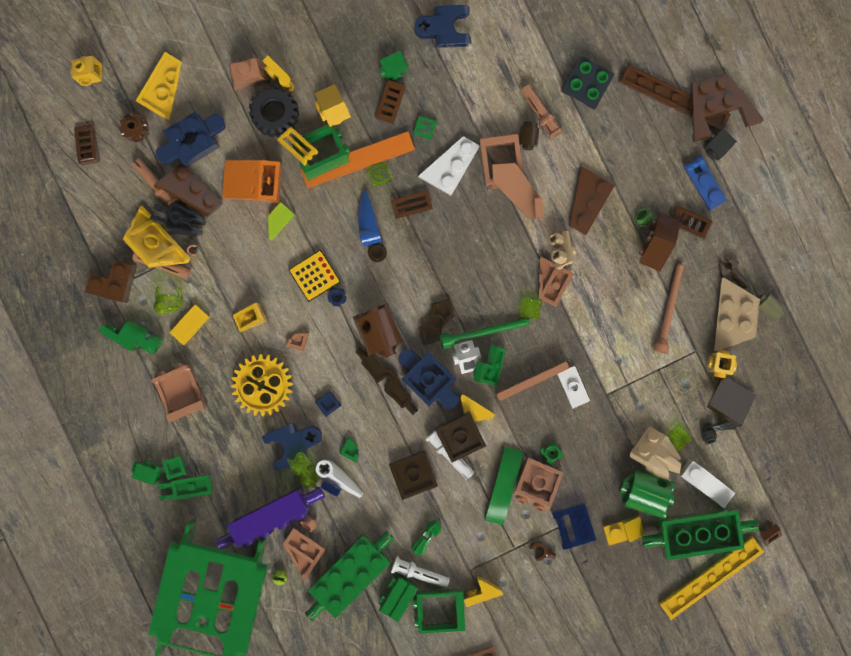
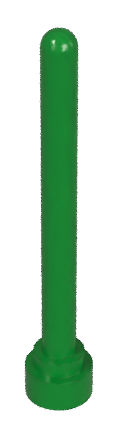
[440,318,530,349]

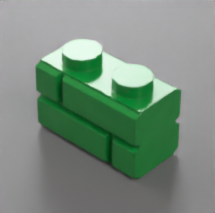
[378,574,419,622]

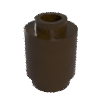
[519,121,539,150]

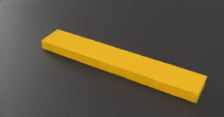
[659,536,764,620]

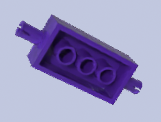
[215,487,325,550]

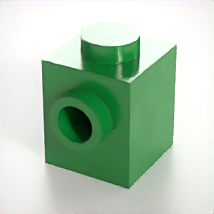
[378,51,409,82]

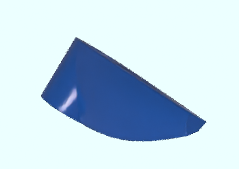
[358,190,382,247]

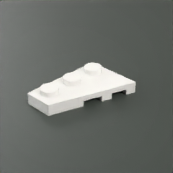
[418,136,480,196]

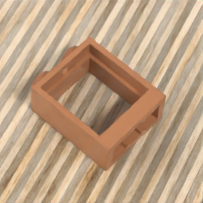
[479,134,523,189]

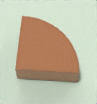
[285,332,309,351]

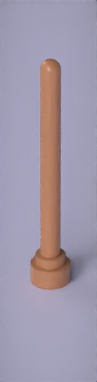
[653,263,684,354]

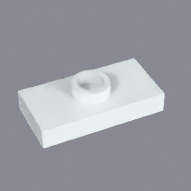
[557,366,590,409]

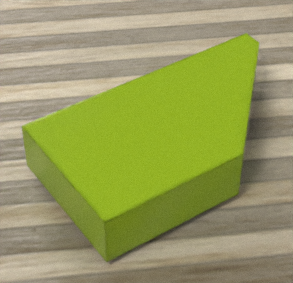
[268,202,295,241]

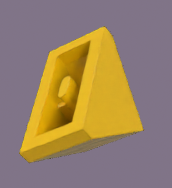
[233,302,267,332]
[460,394,495,422]

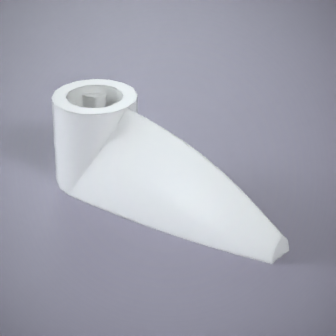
[316,459,364,498]

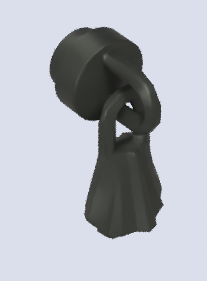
[700,419,737,444]

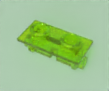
[287,452,320,489]

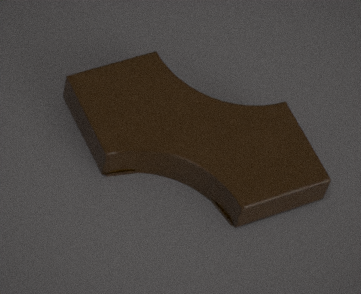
[418,298,455,346]

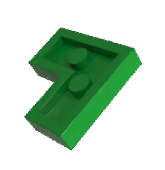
[473,345,506,386]

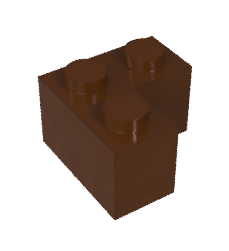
[638,213,681,272]
[85,260,137,303]

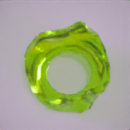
[153,287,184,314]

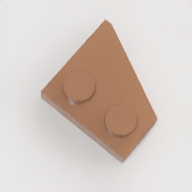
[539,257,574,308]

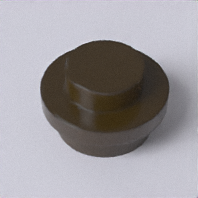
[368,243,387,262]

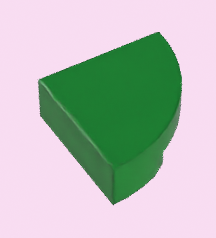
[339,437,359,463]

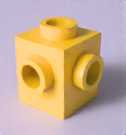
[70,56,102,86]
[707,350,737,378]

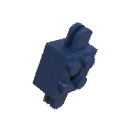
[156,111,226,167]
[398,349,459,409]

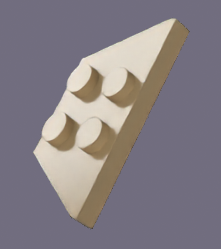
[714,278,760,351]

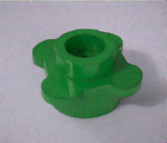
[541,441,563,464]

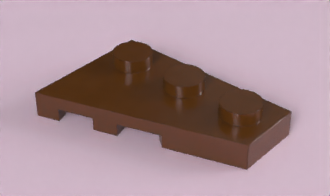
[154,163,222,217]
[569,167,615,236]

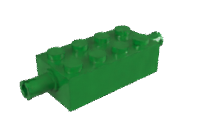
[642,508,759,560]
[304,530,395,621]

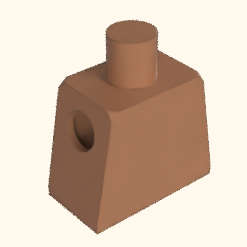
[229,58,269,90]

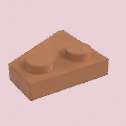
[283,527,326,580]

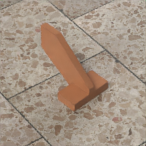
[492,163,544,219]

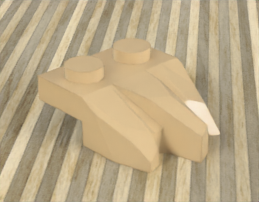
[629,426,681,480]

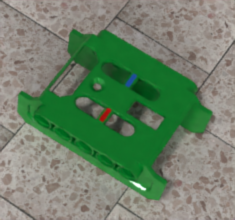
[148,520,268,656]

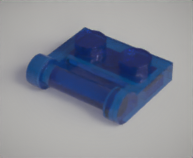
[552,503,596,550]

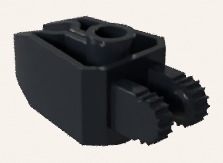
[149,204,206,236]

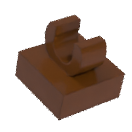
[759,520,782,546]

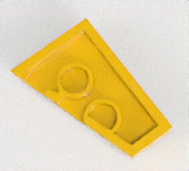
[136,52,182,122]

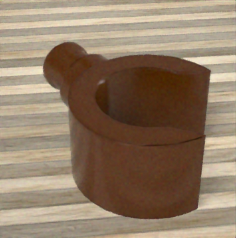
[529,542,556,561]

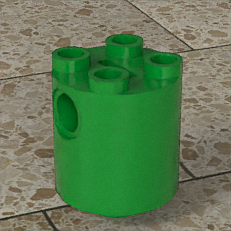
[619,469,675,519]

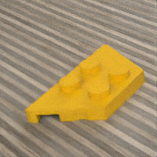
[123,206,190,267]

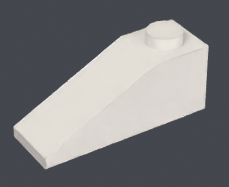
[677,459,735,508]

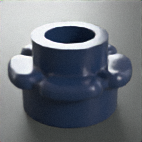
[328,288,347,307]

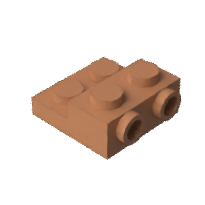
[512,457,563,512]

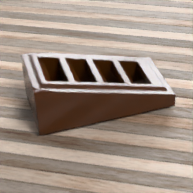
[376,80,406,125]
[74,124,100,165]
[671,205,713,240]

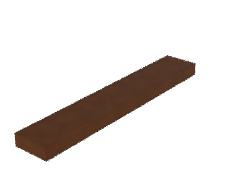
[619,64,731,131]

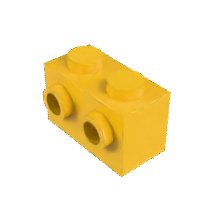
[314,84,351,127]

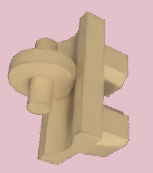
[548,230,576,270]

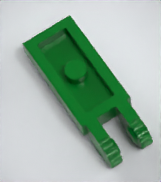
[157,474,213,501]

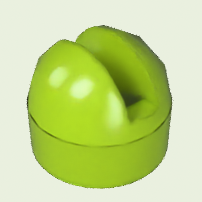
[272,569,288,586]

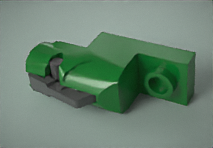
[98,321,164,355]

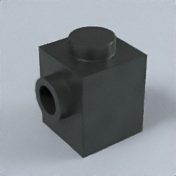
[703,129,737,161]

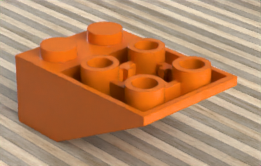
[222,160,282,203]

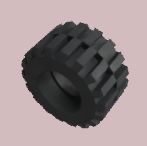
[249,86,299,137]

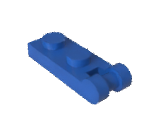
[683,155,727,211]

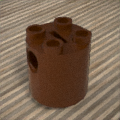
[353,303,404,359]

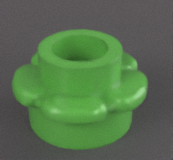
[635,209,653,227]

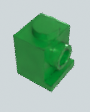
[131,460,163,486]

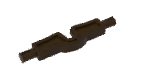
[355,347,418,416]

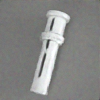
[425,430,474,480]
[391,556,450,589]

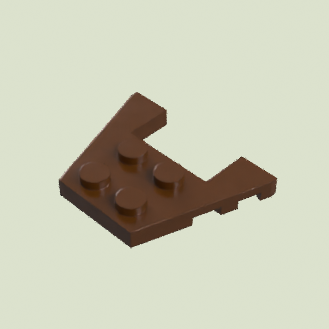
[690,73,764,142]

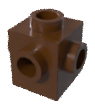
[119,113,149,142]

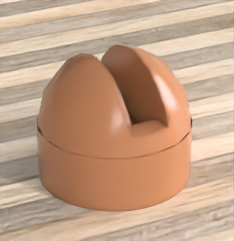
[300,515,317,532]

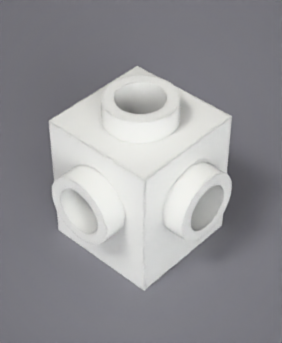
[452,340,481,374]

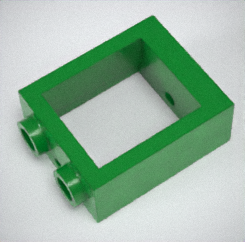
[291,124,351,181]
[413,589,465,634]

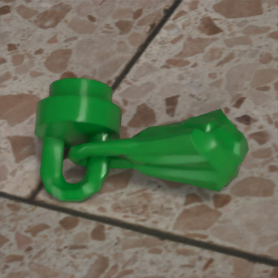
[411,520,442,555]

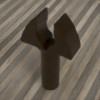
[719,258,749,289]

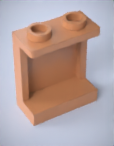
[151,363,207,423]

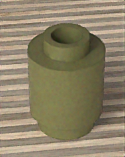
[758,293,785,321]

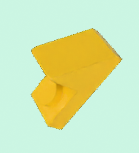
[603,516,645,546]
[463,576,503,607]

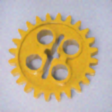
[231,354,294,416]

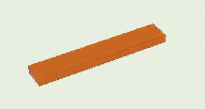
[301,131,415,189]

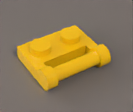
[263,55,294,93]

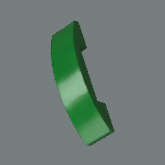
[485,446,523,525]

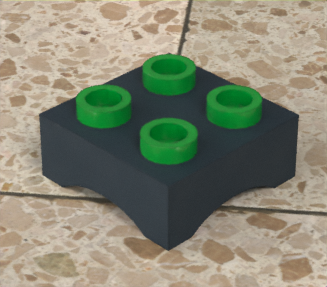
[561,55,615,110]

